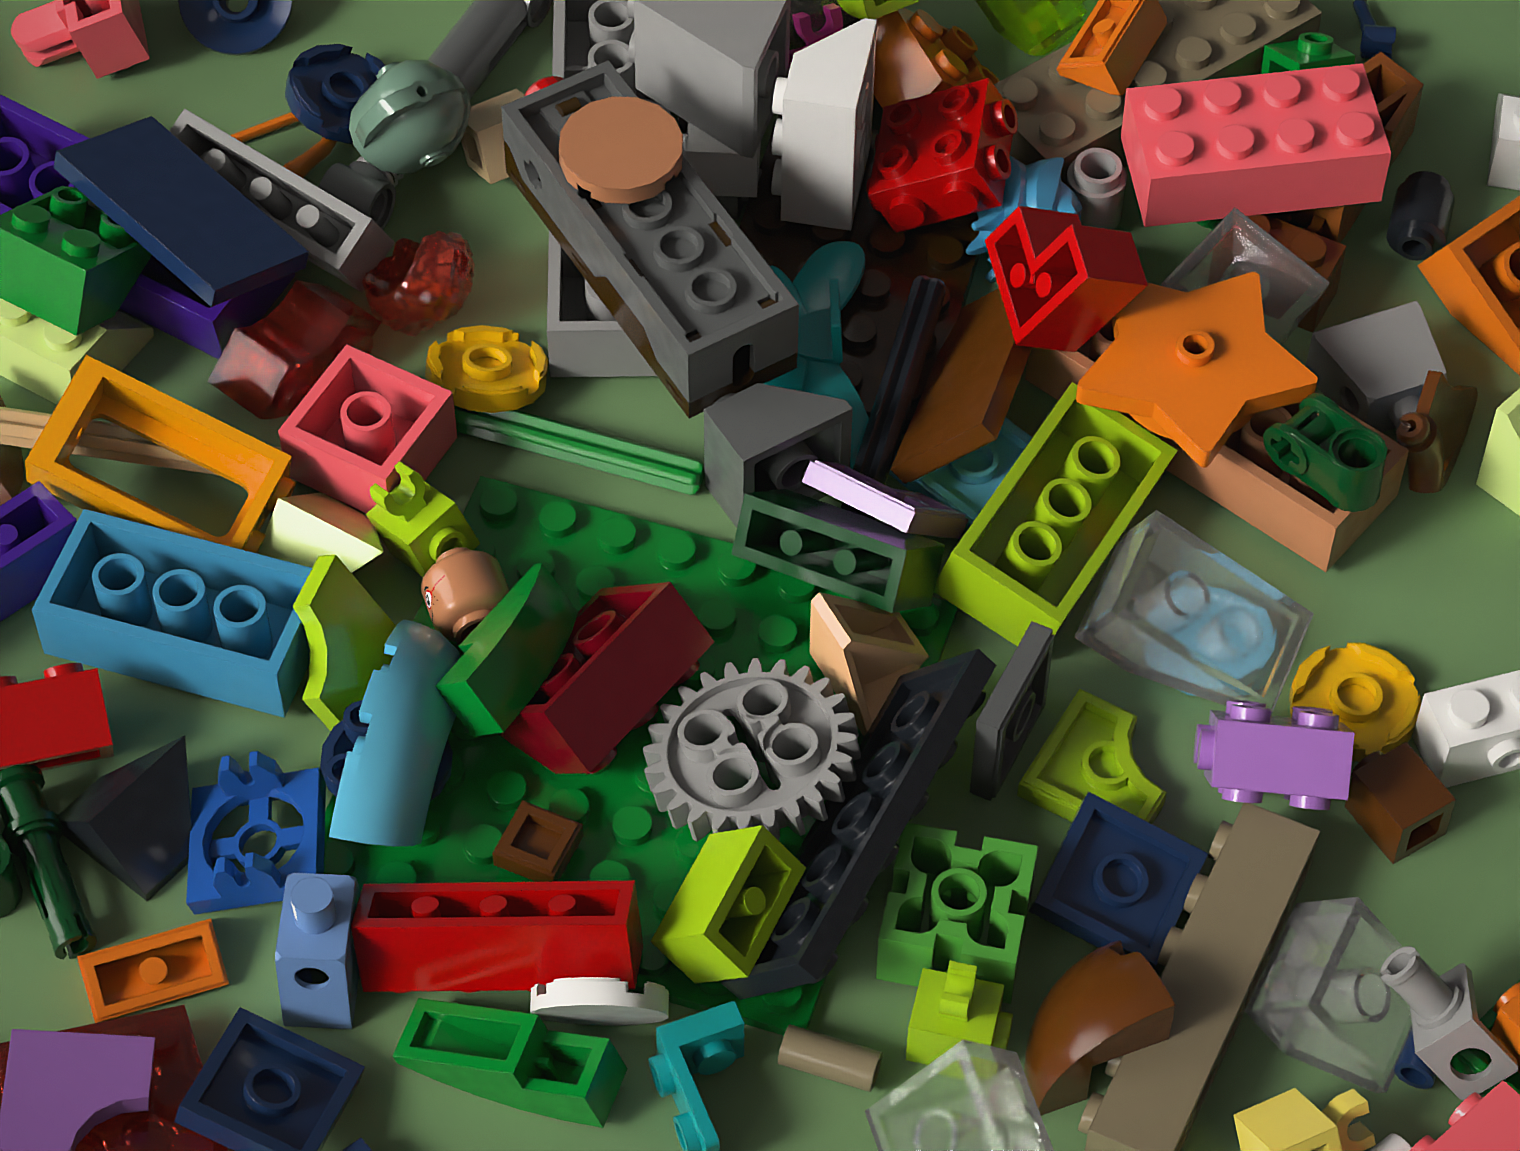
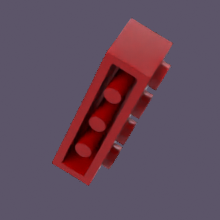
[351,880,644,993]

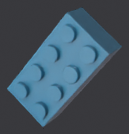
[32,509,312,718]

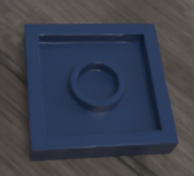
[1029,791,1208,969]
[174,1007,365,1151]

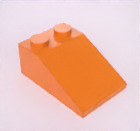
[1417,196,1520,376]

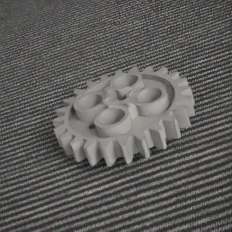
[643,658,861,842]

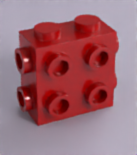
[867,78,1018,233]

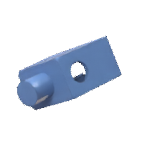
[275,873,361,1029]

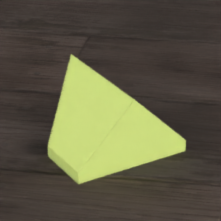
[257,492,383,573]

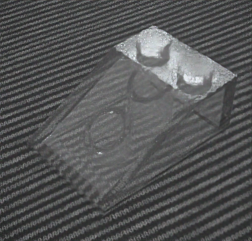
[1075,510,1314,715]

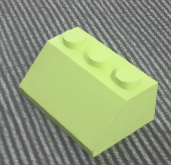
[0,298,154,404]

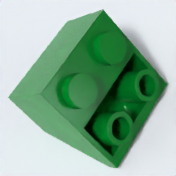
[0,185,152,336]

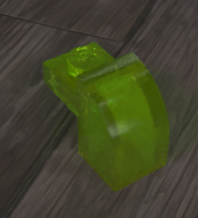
[975,0,1089,56]

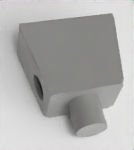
[1306,301,1447,432]

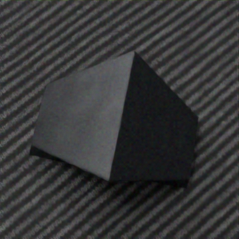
[58,735,192,901]

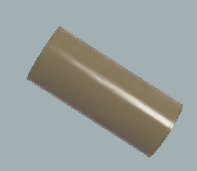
[778,1024,883,1092]

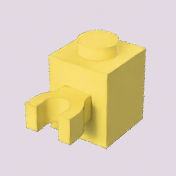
[1233,1088,1376,1151]

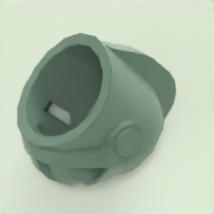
[349,60,471,174]

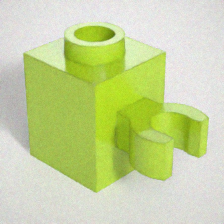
[366,461,480,577]
[906,960,1013,1078]

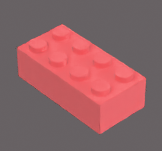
[1121,63,1391,227]

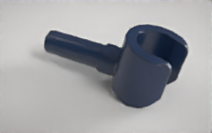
[1353,0,1396,60]

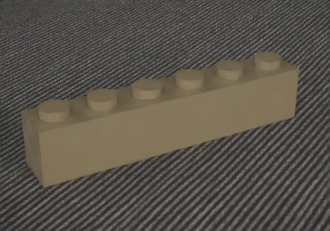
[1078,803,1320,1151]

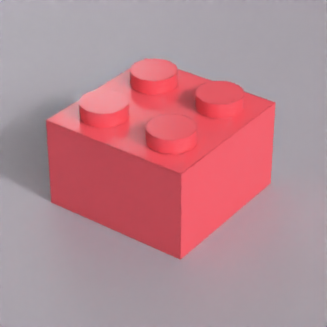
[278,344,457,513]

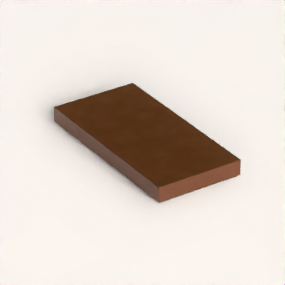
[890,288,1032,484]

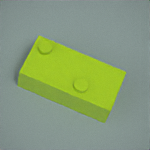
[934,382,1178,647]

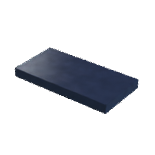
[54,116,309,307]

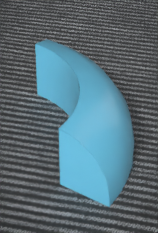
[329,620,461,846]

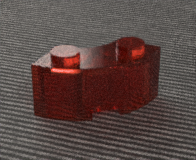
[207,280,381,419]

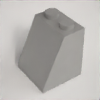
[627,0,791,158]

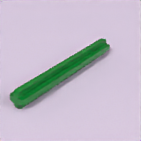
[454,405,705,495]

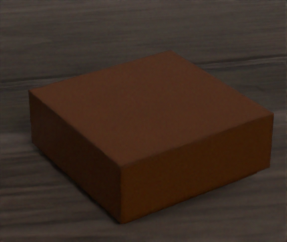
[492,800,584,882]

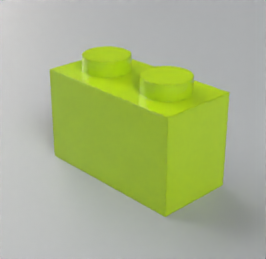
[650,825,806,984]

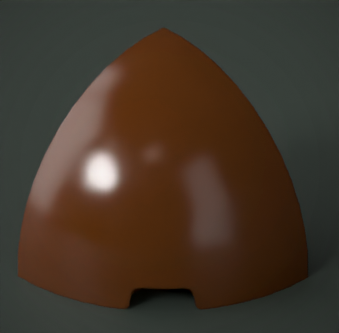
[1024,940,1175,1117]

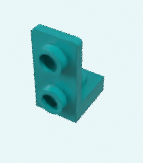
[648,1001,744,1151]

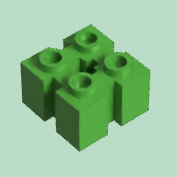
[876,823,1038,1004]

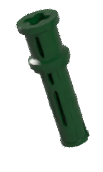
[0,764,97,960]

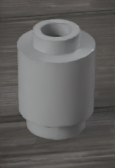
[1066,148,1127,230]

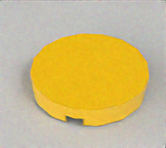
[425,325,549,413]
[1289,642,1421,762]

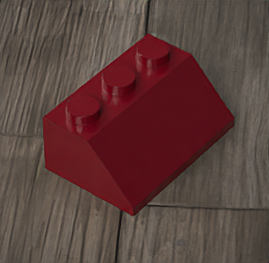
[496,582,715,774]

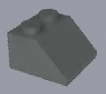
[704,383,853,528]

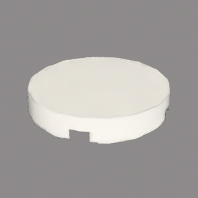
[530,977,669,1026]

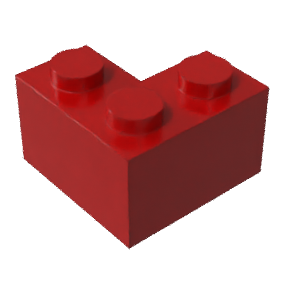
[985,206,1148,352]

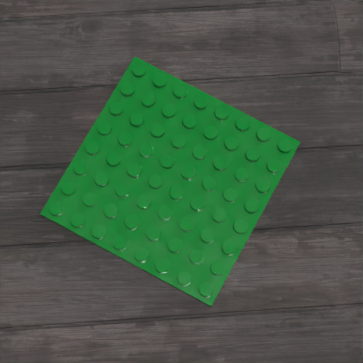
[324,476,958,1036]

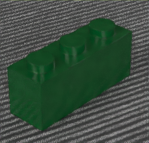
[731,489,945,613]

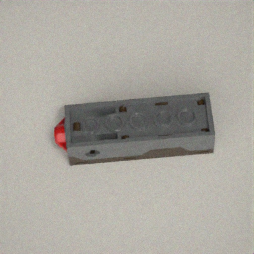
[501,60,799,418]

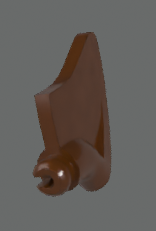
[1395,370,1478,493]

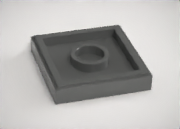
[970,621,1054,801]

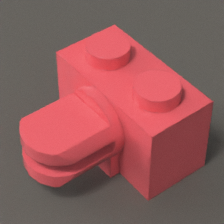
[11,0,150,79]

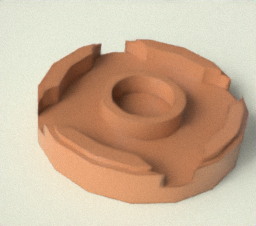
[559,96,683,204]

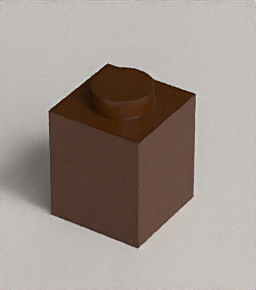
[1344,742,1456,864]

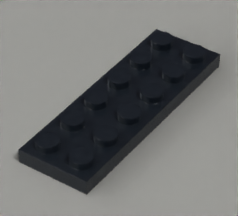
[721,648,997,1000]

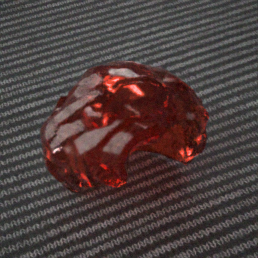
[362,231,475,337]

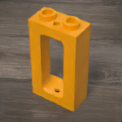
[25,355,296,553]

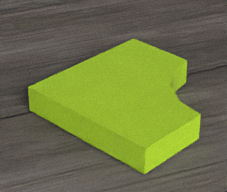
[292,555,396,731]
[1017,689,1167,824]

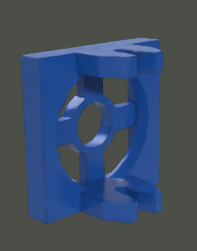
[186,751,326,915]

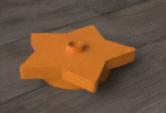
[1076,272,1318,468]

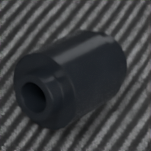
[1386,171,1455,261]

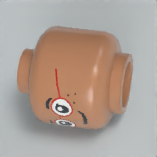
[421,547,510,645]

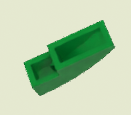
[435,563,578,737]
[392,998,628,1128]

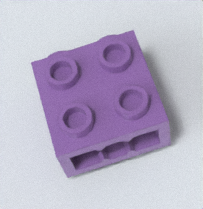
[1193,700,1355,810]

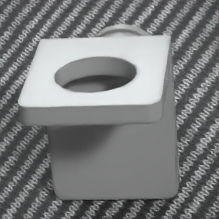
[1380,946,1518,1101]

